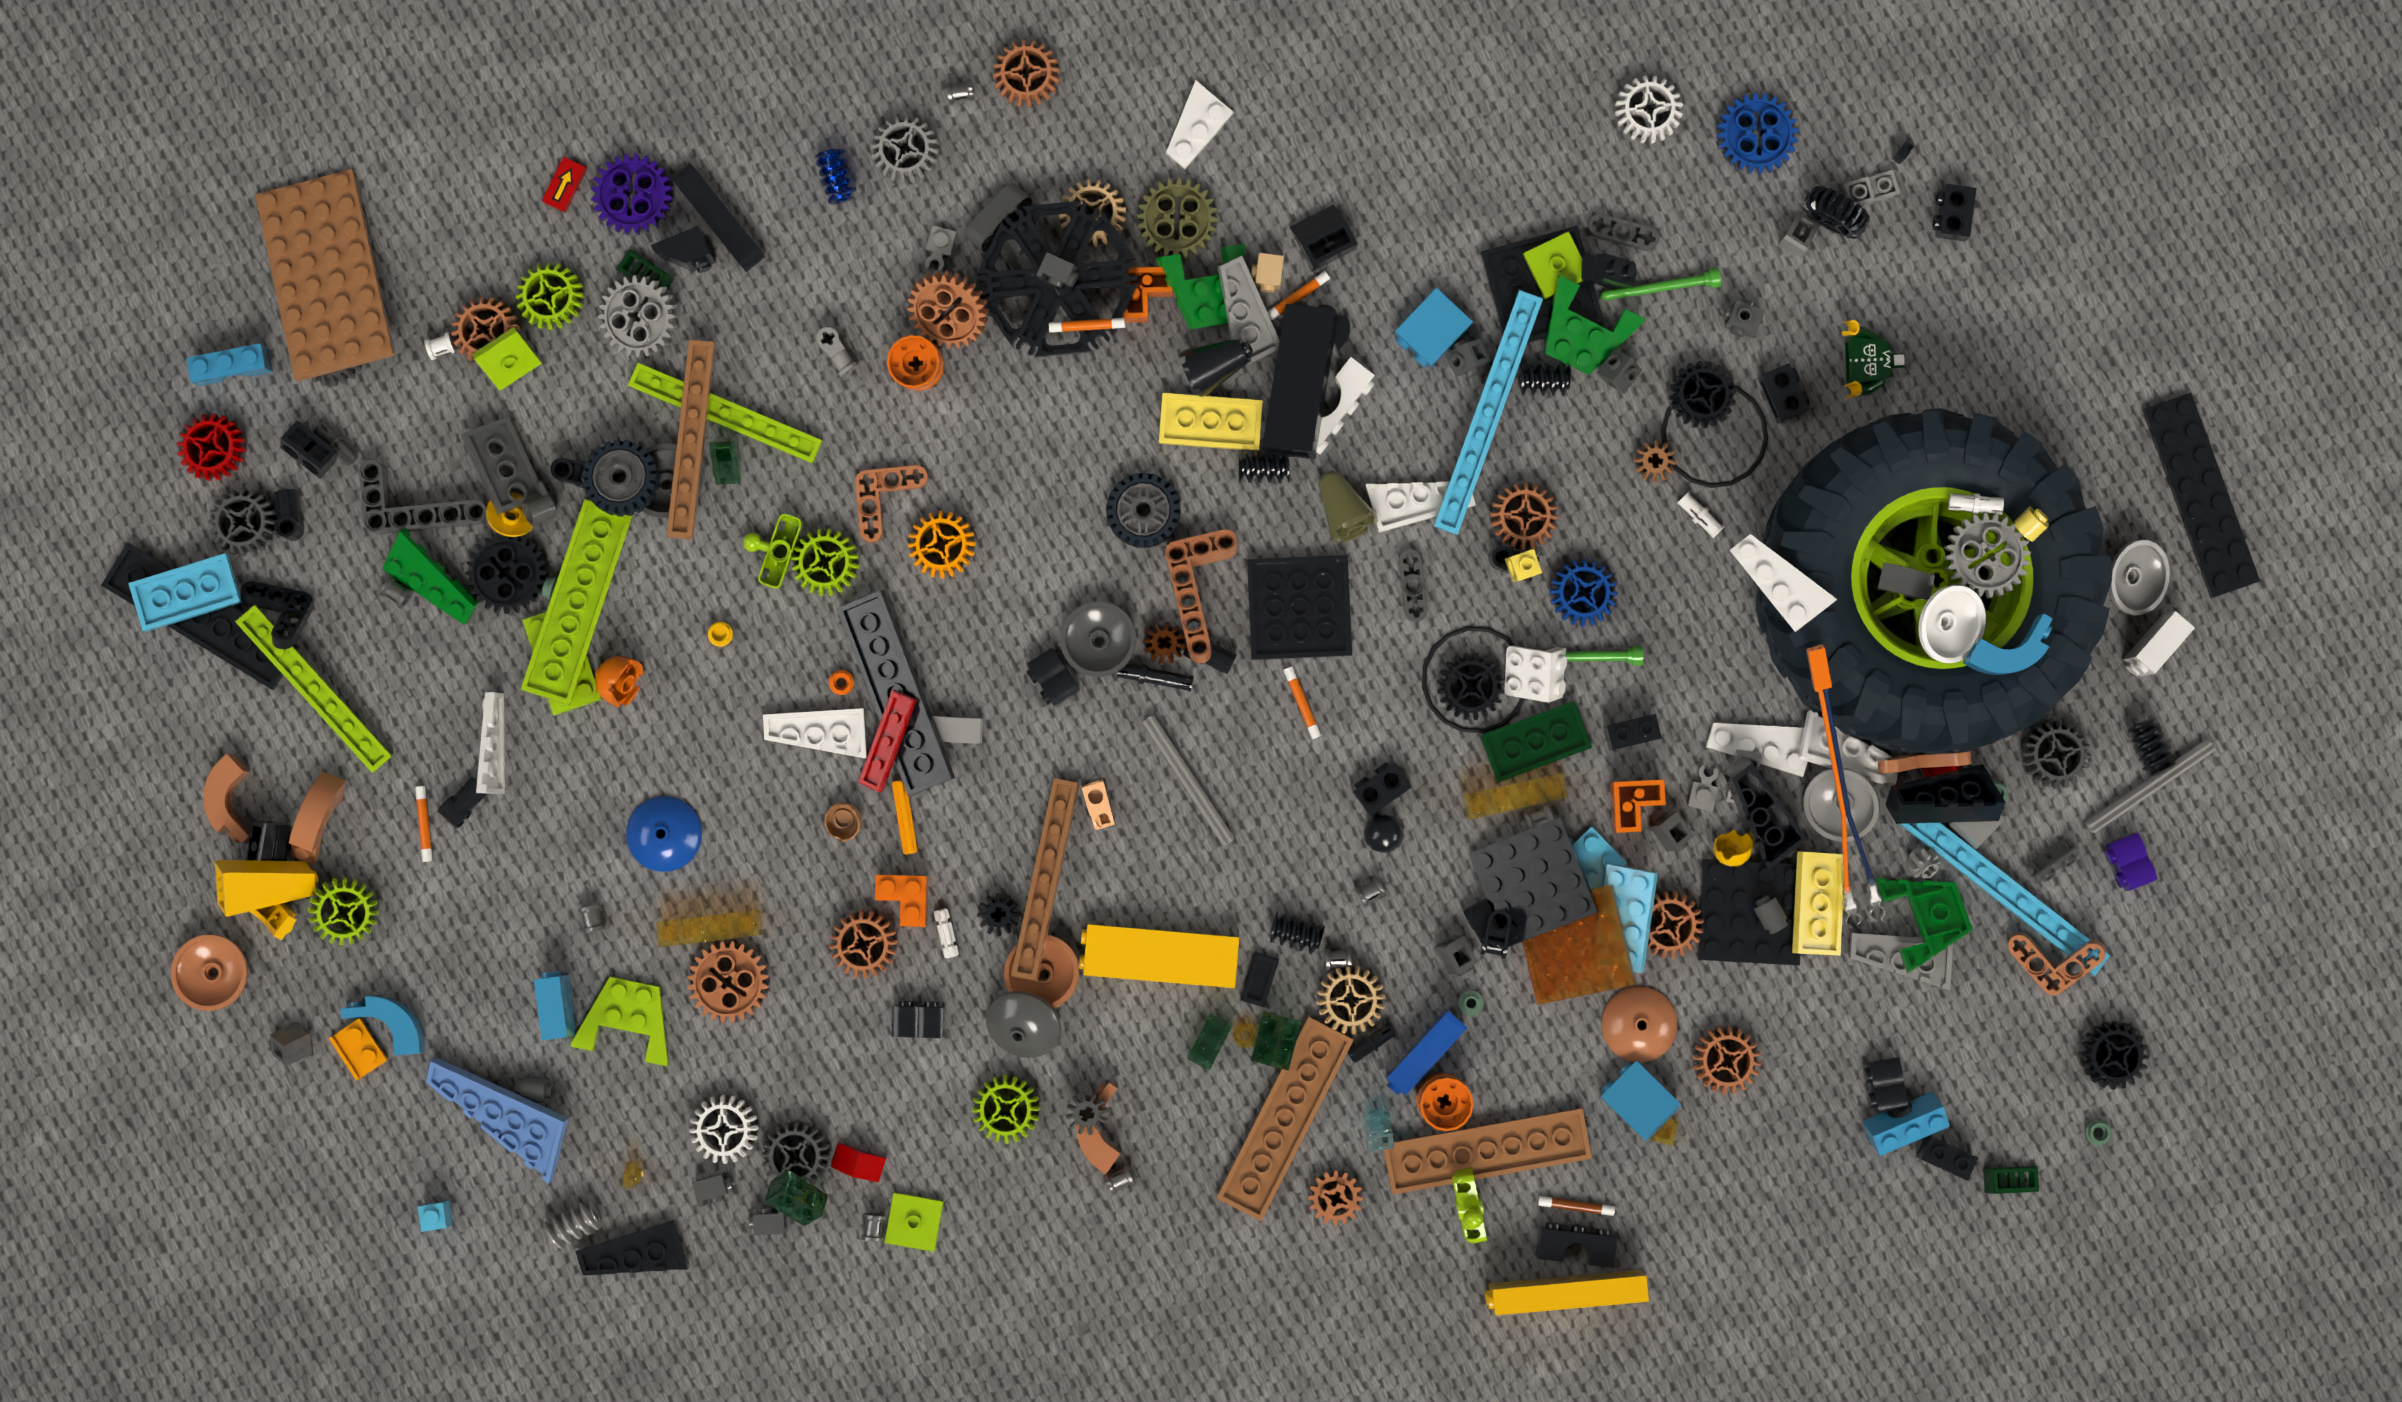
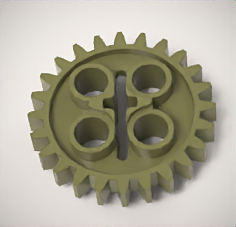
[1137,177,1218,259]

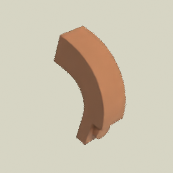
[203,754,251,843]
[289,772,346,865]
[1076,1081,1121,1174]

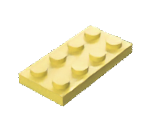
[1159,393,1263,451]
[1792,851,1844,956]

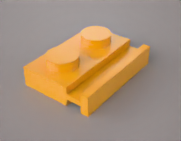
[329,1018,389,1081]

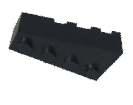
[1723,756,1808,870]
[1885,764,2006,824]

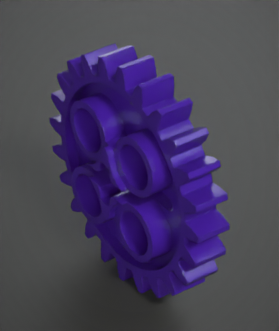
[591,153,673,235]

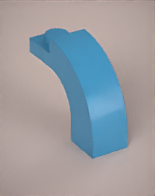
[1963,613,2053,675]
[340,995,425,1055]

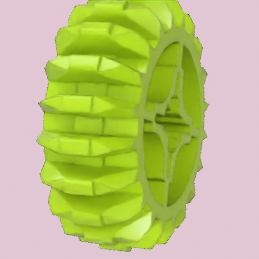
[515,262,584,331]
[791,529,859,597]
[308,877,378,945]
[972,1074,1041,1144]

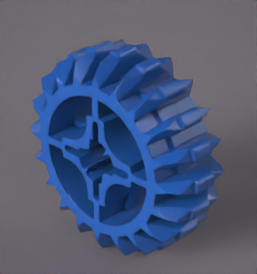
[1549,559,1618,627]

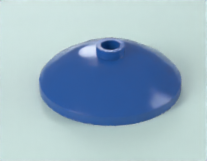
[626,796,702,872]

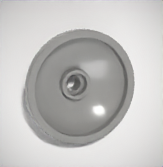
[2109,540,2170,615]
[1804,768,1880,842]

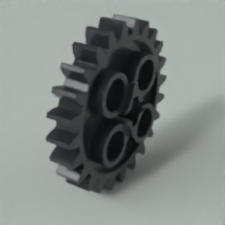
[465,534,549,614]

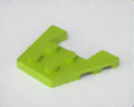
[570,977,669,1066]

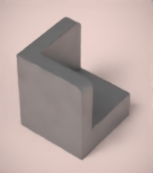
[270,1023,312,1066]

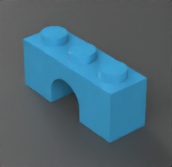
[186,343,273,386]
[1862,1092,1950,1156]

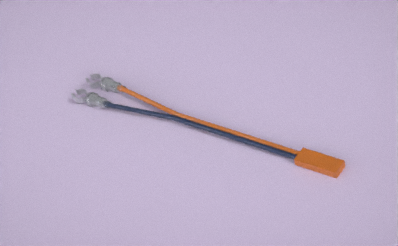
[1806,644,1885,930]

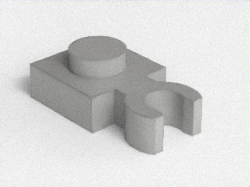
[925,225,957,272]
[1687,765,1718,812]

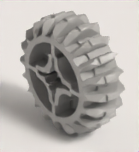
[871,115,939,184]

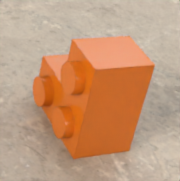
[1123,267,1173,323]
[1610,780,1666,833]
[875,875,929,927]

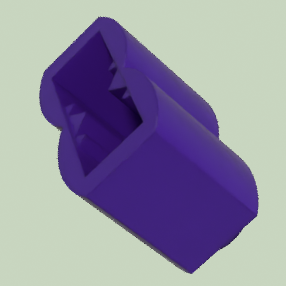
[2104,832,2158,891]

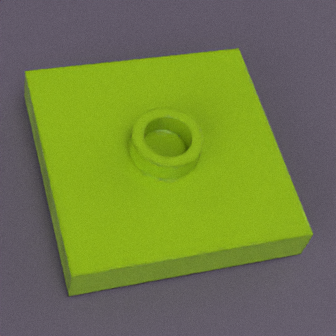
[1523,232,1583,299]
[472,327,542,391]
[884,1192,944,1252]

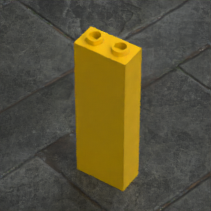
[1079,924,1239,988]
[1485,1270,1649,1315]

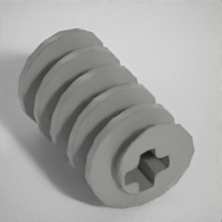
[543,1200,602,1249]

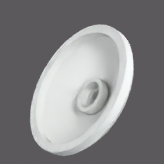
[1919,585,1986,663]

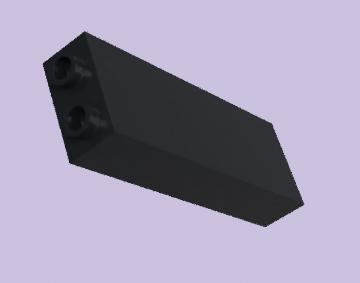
[1262,302,1338,459]

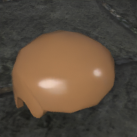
[824,802,863,842]

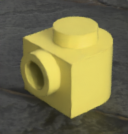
[2014,506,2049,542]

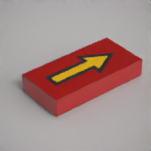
[542,157,587,213]

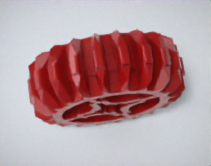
[176,413,247,481]

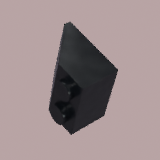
[651,226,716,273]

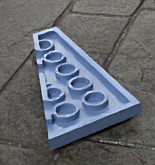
[426,1057,569,1184]

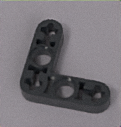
[240,581,313,649]

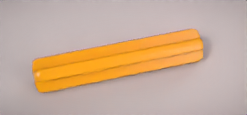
[891,780,918,855]

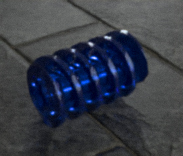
[815,149,857,205]

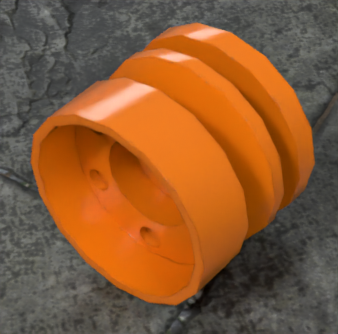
[887,335,945,391]
[1415,1072,1474,1131]

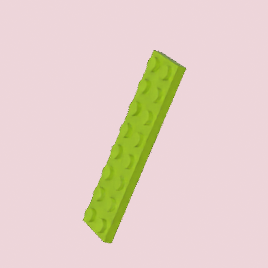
[521,499,633,706]

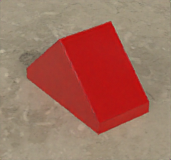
[831,1143,887,1182]

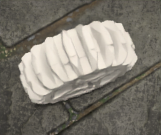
[1615,76,1683,144]
[689,1094,759,1164]

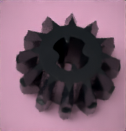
[977,893,1021,936]

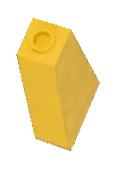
[214,860,318,917]

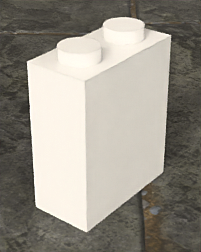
[2123,611,2195,677]

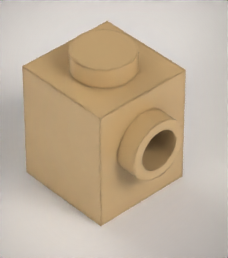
[1251,253,1284,293]

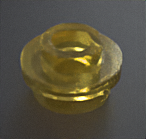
[1233,1023,1258,1048]

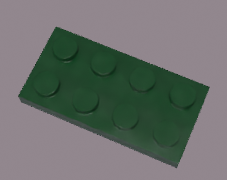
[1479,701,1592,783]

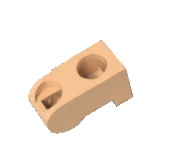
[1081,779,1115,830]

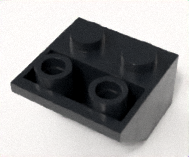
[1289,204,1358,272]

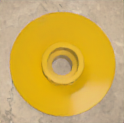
[486,492,534,537]

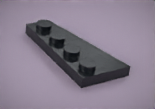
[575,1220,689,1276]

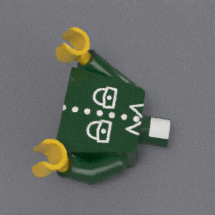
[1842,320,1904,399]

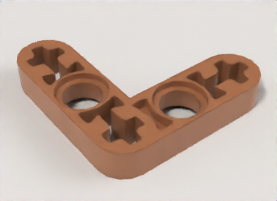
[855,465,928,543]
[1877,751,1971,774]
[2008,932,2106,995]

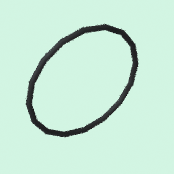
[1661,382,1768,488]
[1422,626,1525,733]

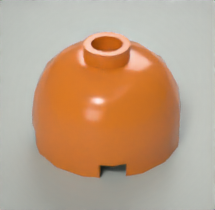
[595,656,644,707]

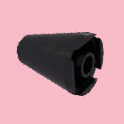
[1180,338,1253,397]

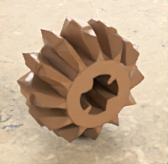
[1634,440,1677,483]

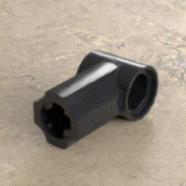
[274,489,304,541]
[1183,639,1237,674]
[437,777,486,829]

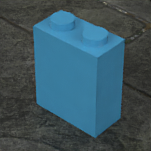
[1394,288,1473,369]
[534,971,576,1041]
[1601,1061,1682,1142]

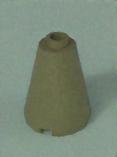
[1318,471,1378,543]

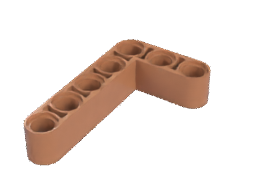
[1165,529,1238,664]

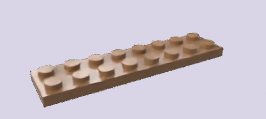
[1216,1016,1353,1221]
[1383,1108,1592,1195]

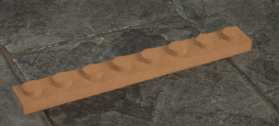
[666,340,716,540]
[1011,778,1080,981]

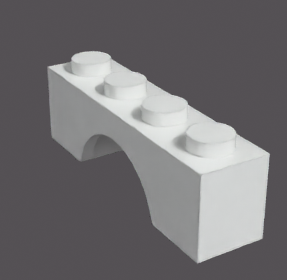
[1316,357,1375,455]

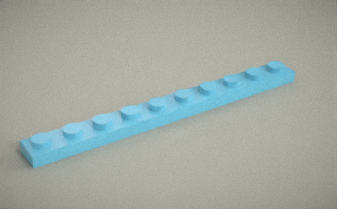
[1434,290,1543,535]
[1893,819,2110,976]

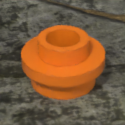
[829,670,854,695]

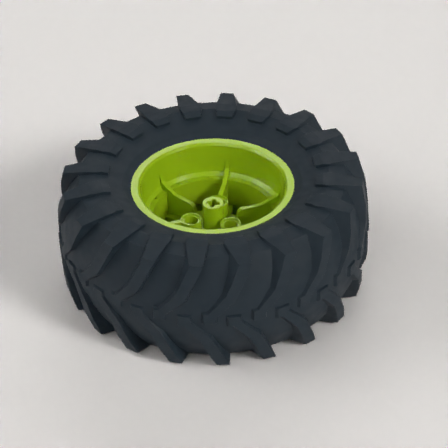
[1756,408,2112,754]

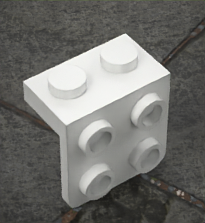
[1504,646,1567,703]

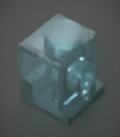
[1364,1109,1394,1151]

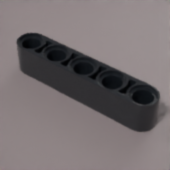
[670,162,765,272]

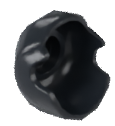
[1364,815,1404,853]

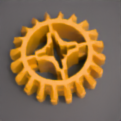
[908,511,976,579]

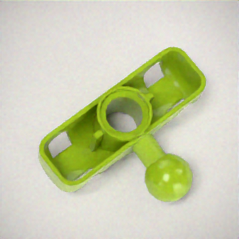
[743,514,803,589]
[1452,1167,1487,1243]

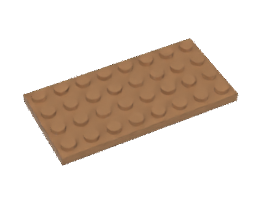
[255,169,395,382]

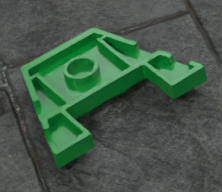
[1156,244,1245,330]
[1544,274,1645,375]
[1874,878,1973,973]

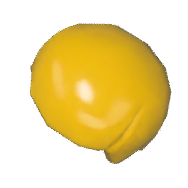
[1713,830,1754,866]

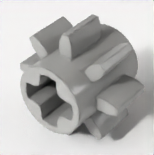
[1907,847,1940,878]

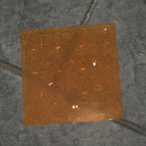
[1523,884,1636,1005]

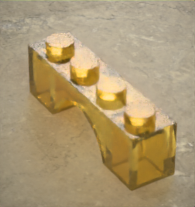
[1462,773,1568,820]
[656,910,763,947]

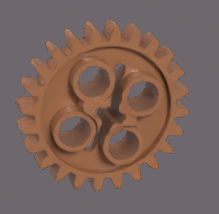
[907,270,989,349]
[687,941,770,1023]

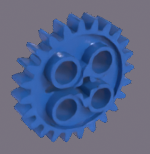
[1716,93,1799,175]

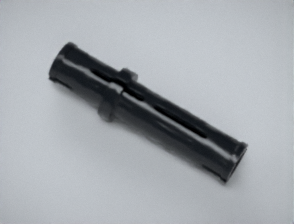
[1117,664,1194,692]

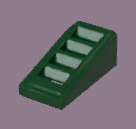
[616,249,674,290]
[1983,1166,2039,1194]

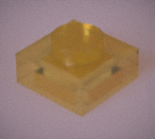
[1649,1119,1680,1147]
[622,1161,643,1189]

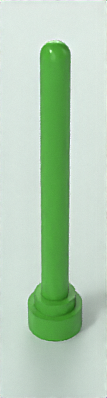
[1600,267,1721,301]
[1565,646,1643,666]

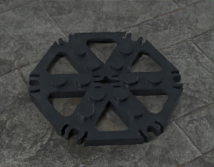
[977,201,1139,358]

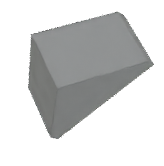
[1778,212,1820,258]
[1947,816,2004,850]

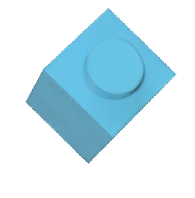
[418,1200,453,1232]

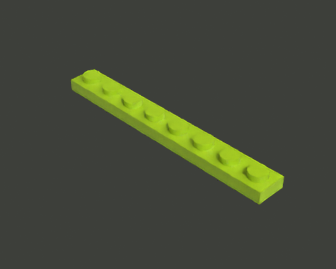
[628,363,823,464]
[235,605,393,773]

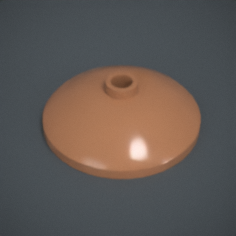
[171,935,248,1011]
[1004,935,1080,1008]
[1601,986,1677,1063]

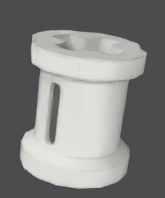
[424,332,456,360]

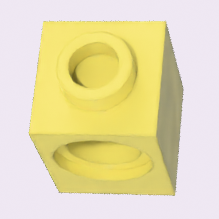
[1505,549,1542,583]

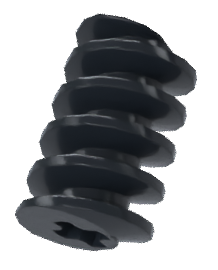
[1518,364,1571,396]
[1239,451,1290,483]
[2127,717,2176,773]
[1270,911,1325,955]

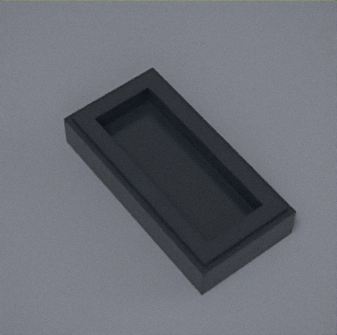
[1240,952,1279,1008]

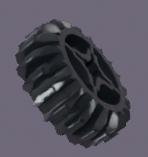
[1803,186,1870,239]
[1668,361,1736,429]
[1437,653,1505,720]
[2079,1021,2150,1090]

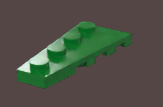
[382,528,478,625]

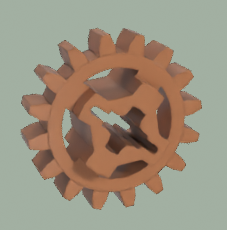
[1308,1170,1363,1226]

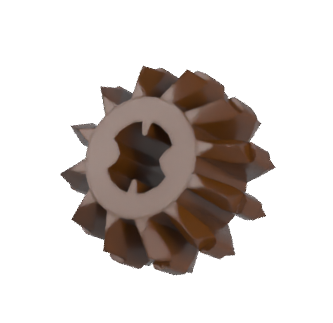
[1143,622,1186,665]

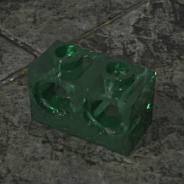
[1251,1011,1301,1070]
[1187,1012,1233,1071]
[765,1170,828,1226]

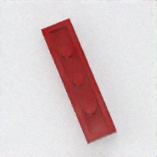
[858,690,917,793]

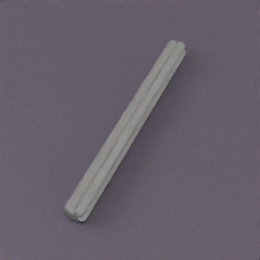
[1143,715,1234,846]
[2085,740,2215,833]

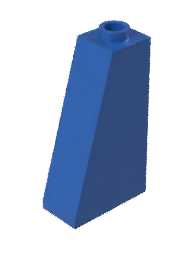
[1385,1009,1467,1096]

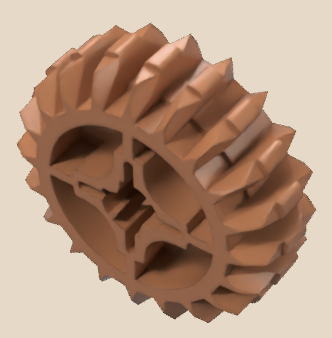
[993,40,1060,108]
[451,297,520,364]
[1490,482,1559,550]
[1647,891,1704,959]
[829,910,898,979]
[1692,1026,1761,1095]

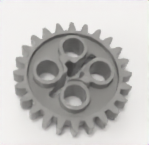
[598,275,679,357]
[1943,513,2031,598]

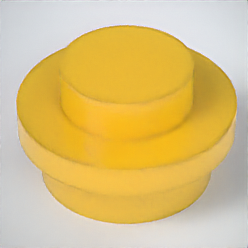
[708,622,733,647]

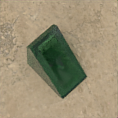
[709,441,741,485]

